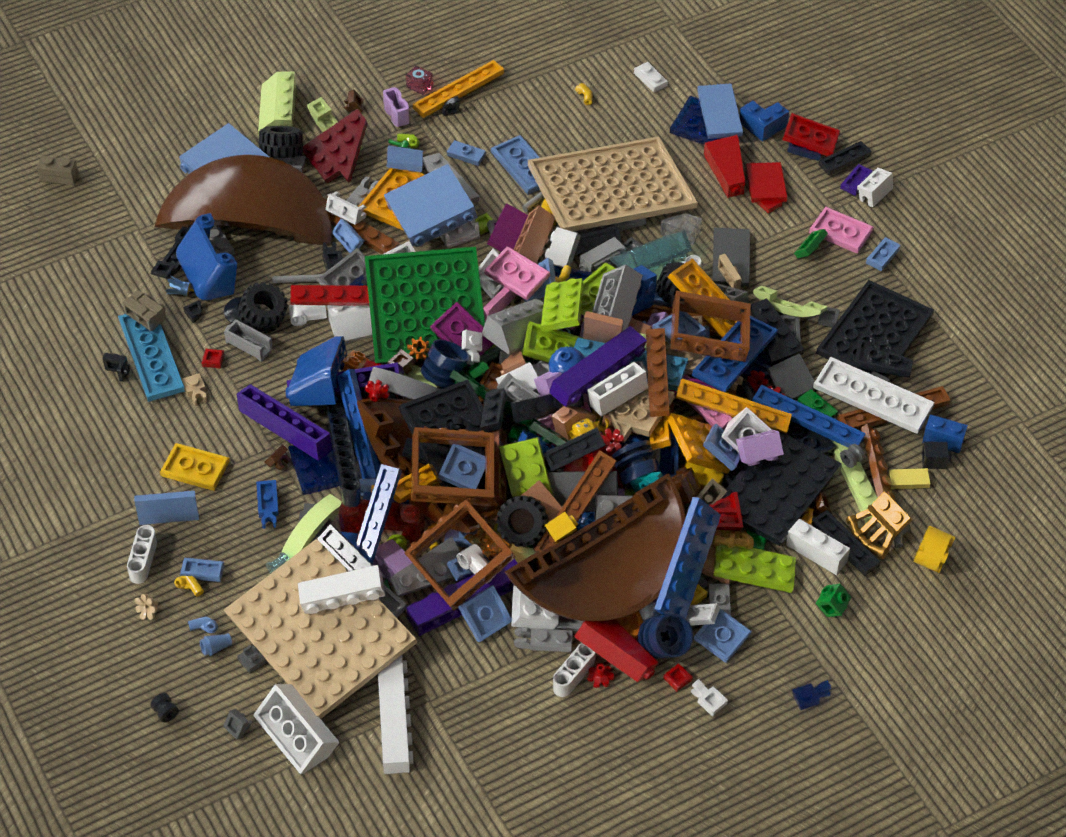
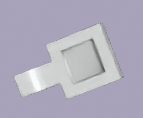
[462,330,482,365]
[691,679,728,716]

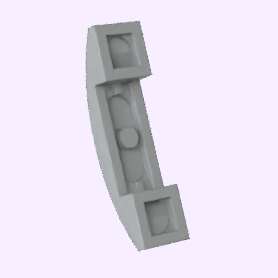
[369,367,441,400]

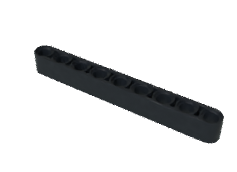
[326,395,361,507]

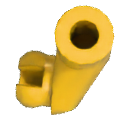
[174,576,204,597]

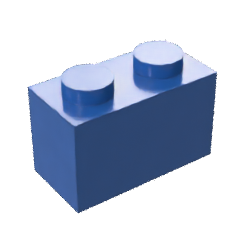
[922,414,968,454]

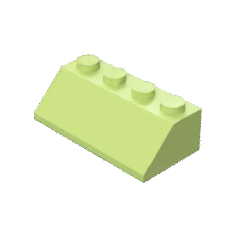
[258,71,296,135]

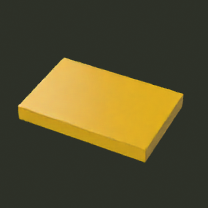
[160,443,230,491]

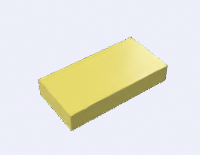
[888,468,930,489]

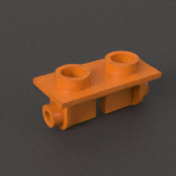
[342,350,369,371]

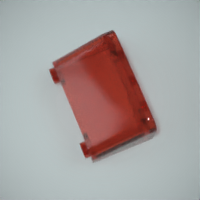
[339,499,425,546]

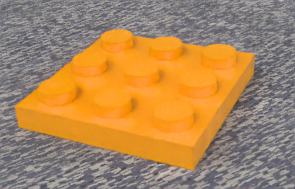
[666,413,730,474]

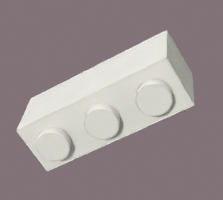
[588,362,648,416]
[786,519,850,575]

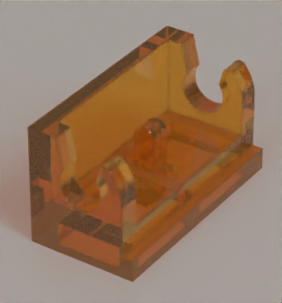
[464,528,512,559]

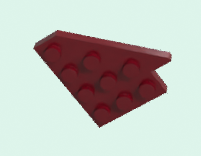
[303,109,368,184]

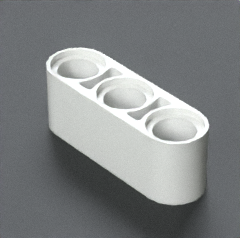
[127,525,157,584]
[553,643,596,697]

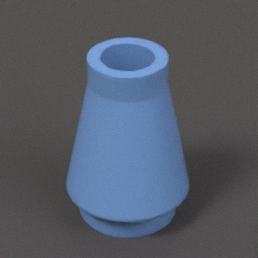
[200,633,232,656]

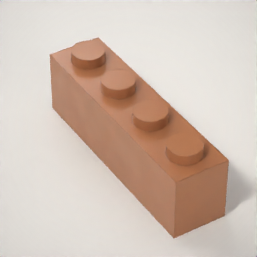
[514,205,555,265]

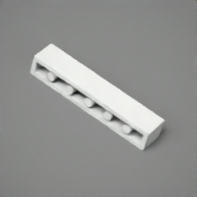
[378,655,413,774]

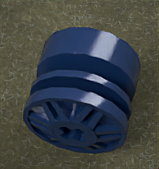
[421,339,470,388]
[611,440,662,488]
[638,614,693,659]

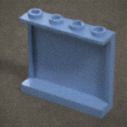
[179,123,269,174]
[384,164,478,247]

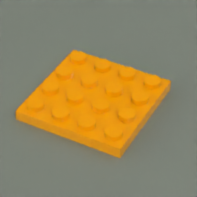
[358,168,425,231]

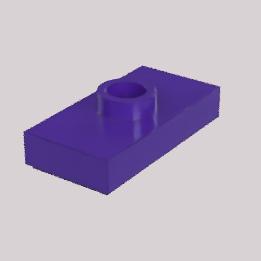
[840,164,873,196]

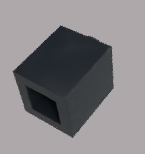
[921,441,951,469]

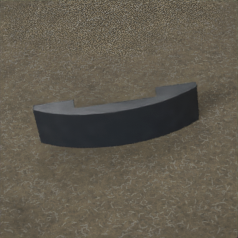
[151,226,190,279]

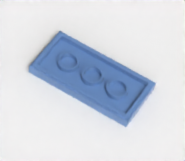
[697,84,743,139]
[491,135,540,195]

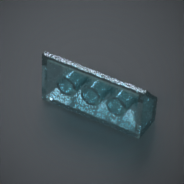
[610,230,692,271]

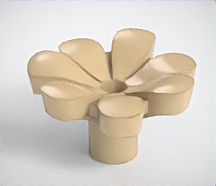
[135,594,158,620]

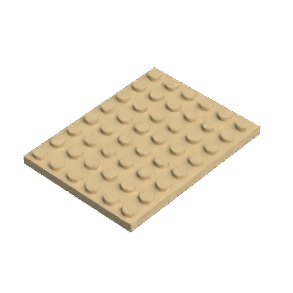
[528,137,698,232]
[224,539,418,719]

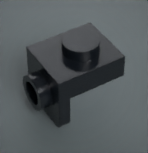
[102,353,130,382]

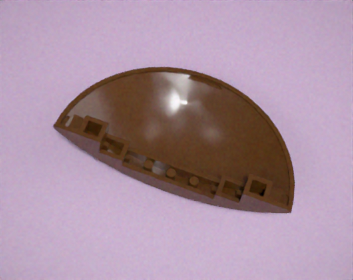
[155,155,332,246]
[357,398,508,533]
[504,473,685,622]

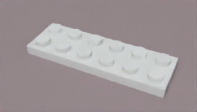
[813,357,934,434]

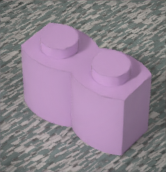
[383,87,409,127]

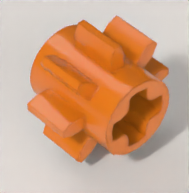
[407,337,430,362]

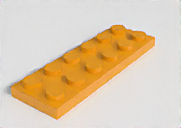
[668,258,737,338]

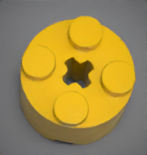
[913,526,955,573]

